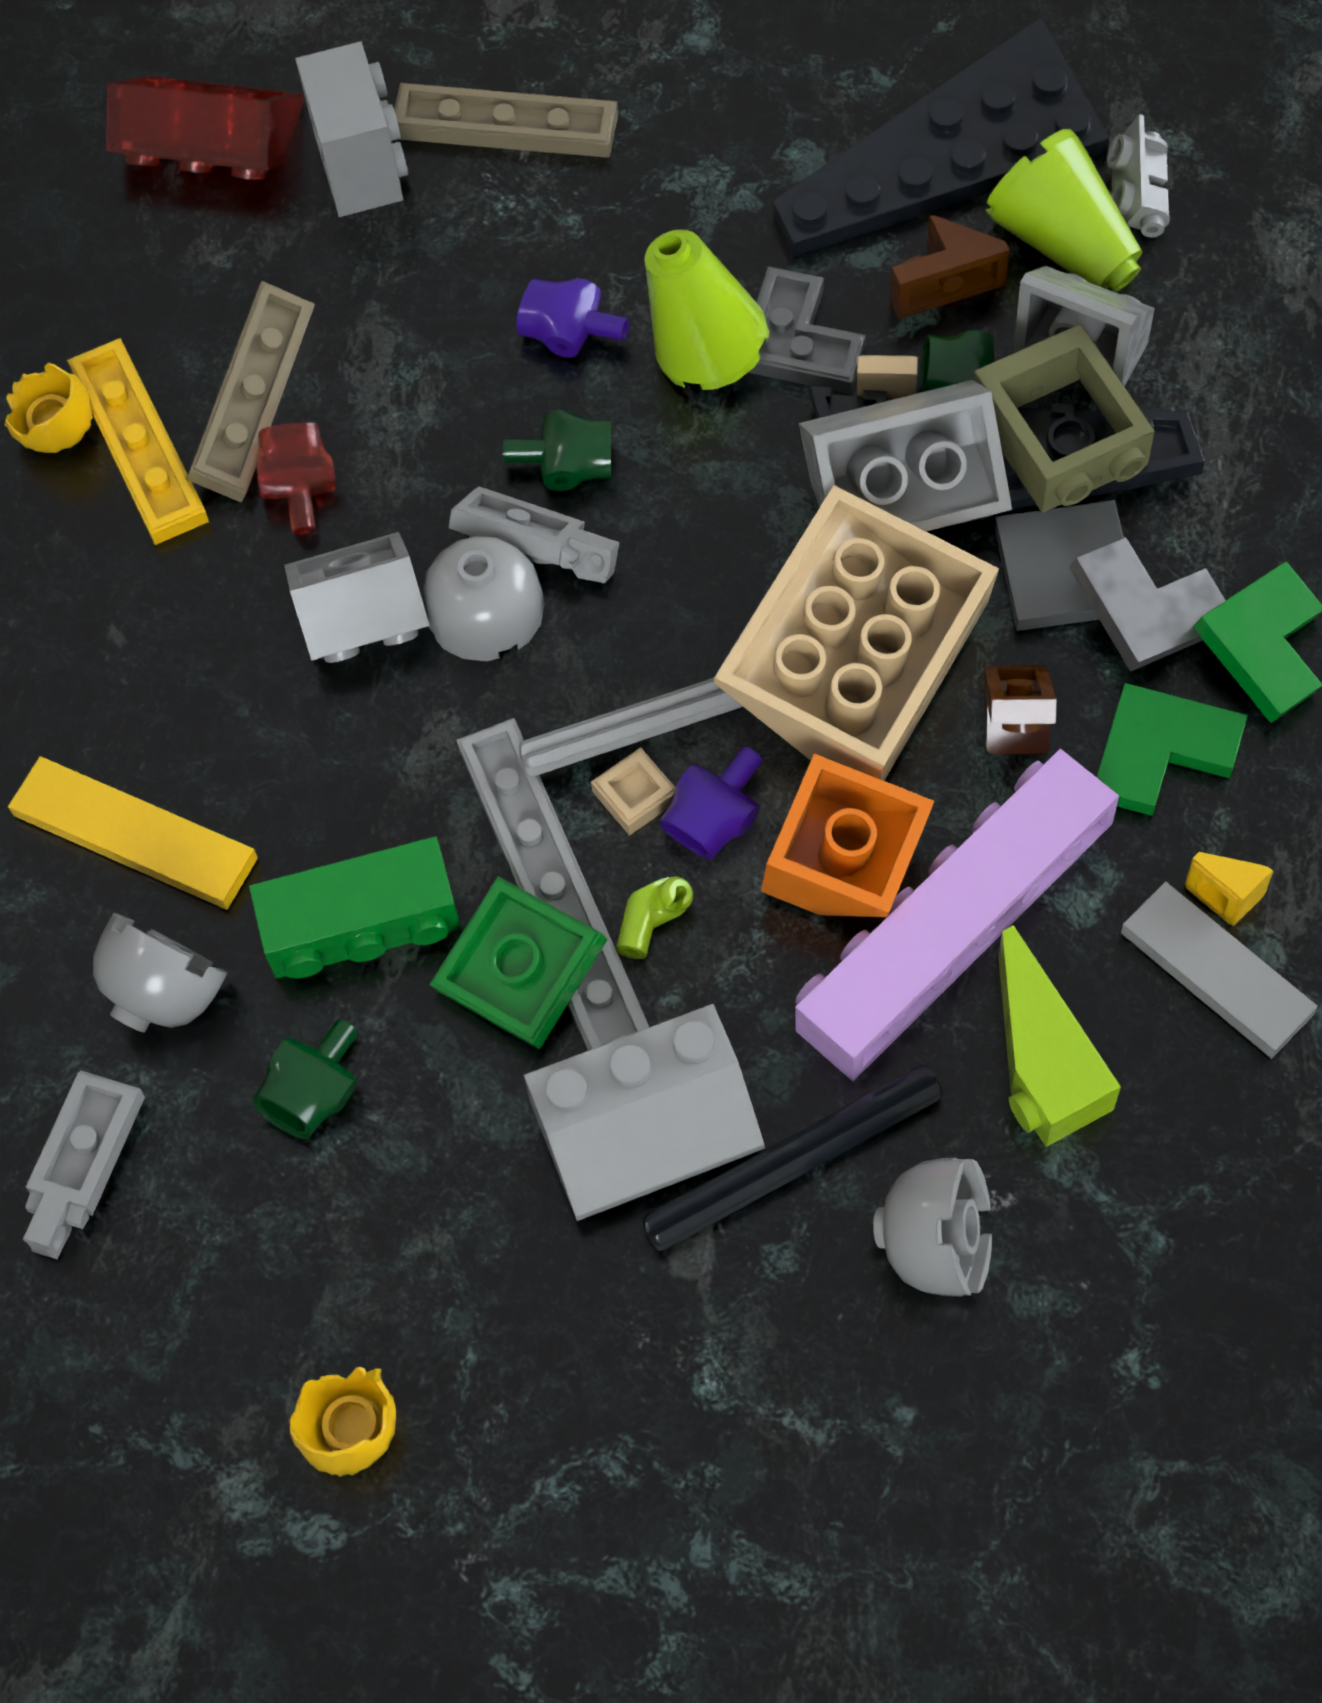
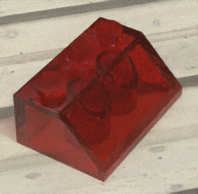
[106,75,303,179]

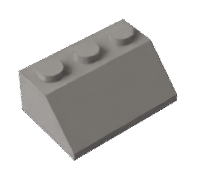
[799,380,1012,532]
[524,1004,765,1221]

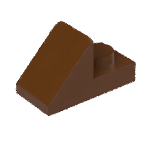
[890,216,1009,320]
[984,665,1057,755]

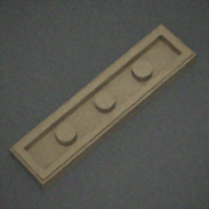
[394,83,618,158]
[186,281,315,502]

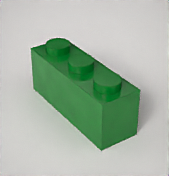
[249,836,461,979]

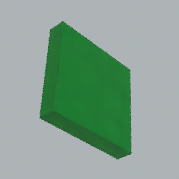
[429,876,608,1050]

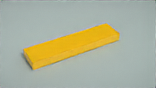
[67,338,209,545]
[8,756,258,910]

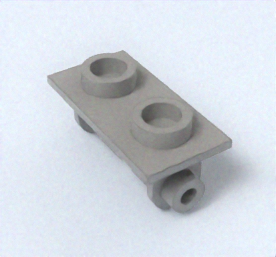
[1107,114,1170,237]

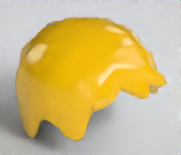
[4,363,93,453]
[289,1367,396,1477]

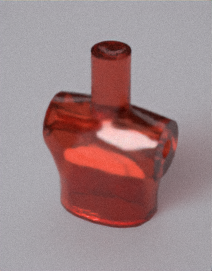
[256,422,335,535]

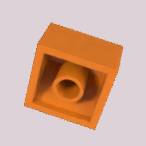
[761,753,934,917]

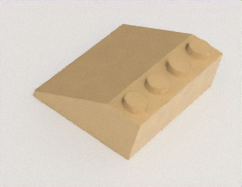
[714,485,999,781]

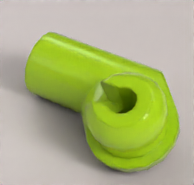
[615,876,694,959]

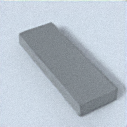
[1121,882,1318,1059]

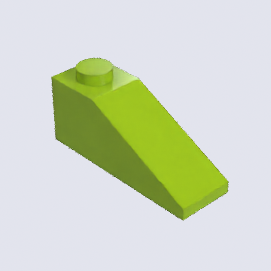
[998,925,1121,1147]

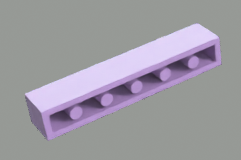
[795,748,1119,1082]

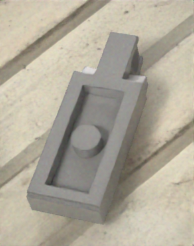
[449,486,619,583]
[23,1070,145,1259]

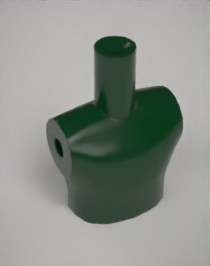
[918,330,995,393]
[503,410,611,491]
[253,1020,358,1139]

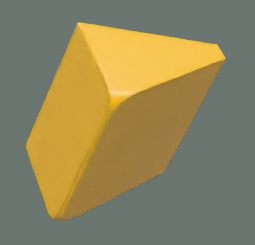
[1185,852,1273,926]

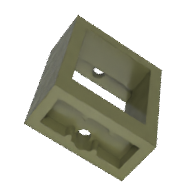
[974,324,1155,513]

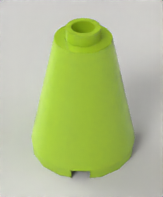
[985,129,1142,292]
[645,230,769,390]

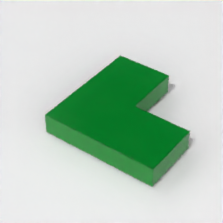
[1193,561,1322,723]
[1097,683,1248,816]

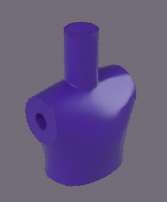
[517,278,630,358]
[659,746,763,861]

